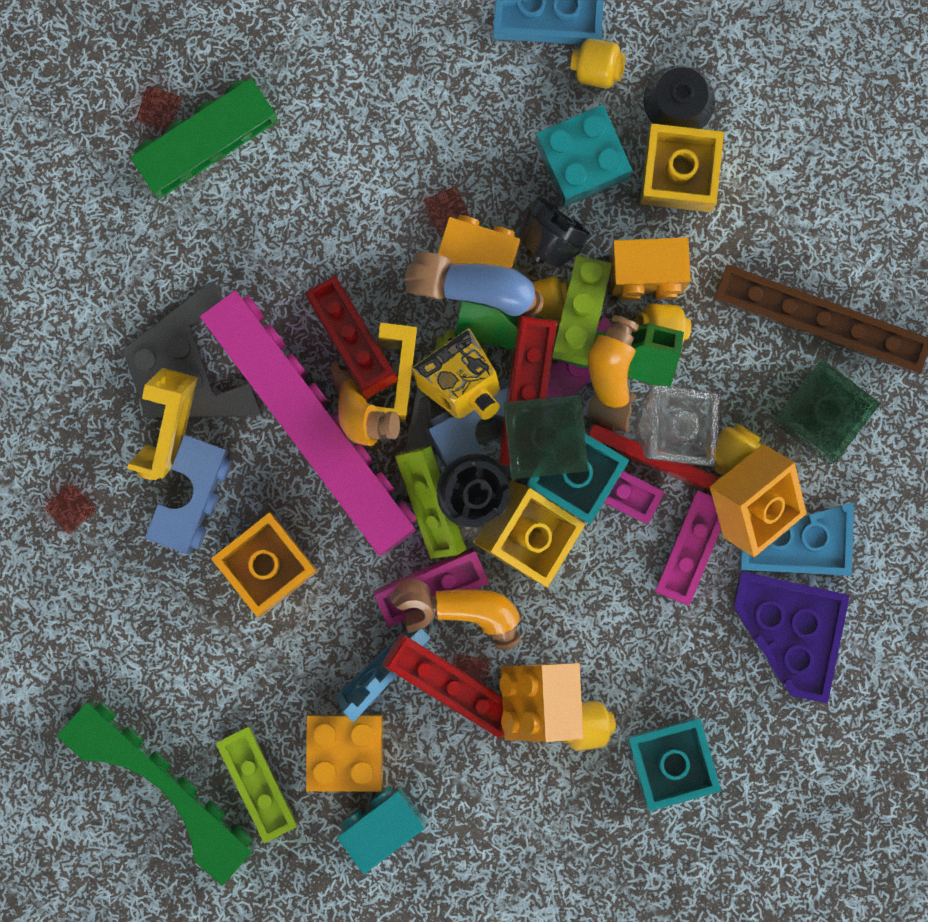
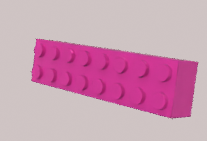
[200,290,417,558]

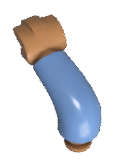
[404,251,544,317]

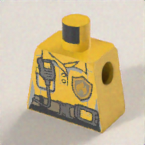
[412,328,500,420]

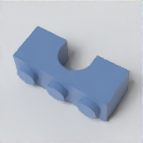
[426,378,547,467]
[145,435,232,555]

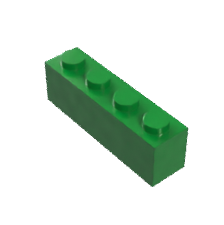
[130,78,278,200]

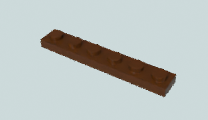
[713,264,928,375]

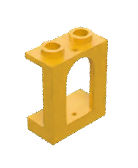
[375,323,417,422]
[127,368,198,480]

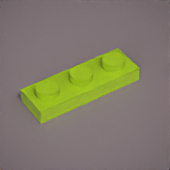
[552,255,612,366]
[395,446,466,559]
[215,726,299,844]

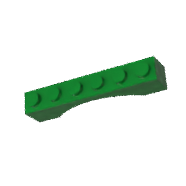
[455,300,684,388]
[57,701,256,886]

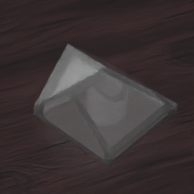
[633,385,720,467]

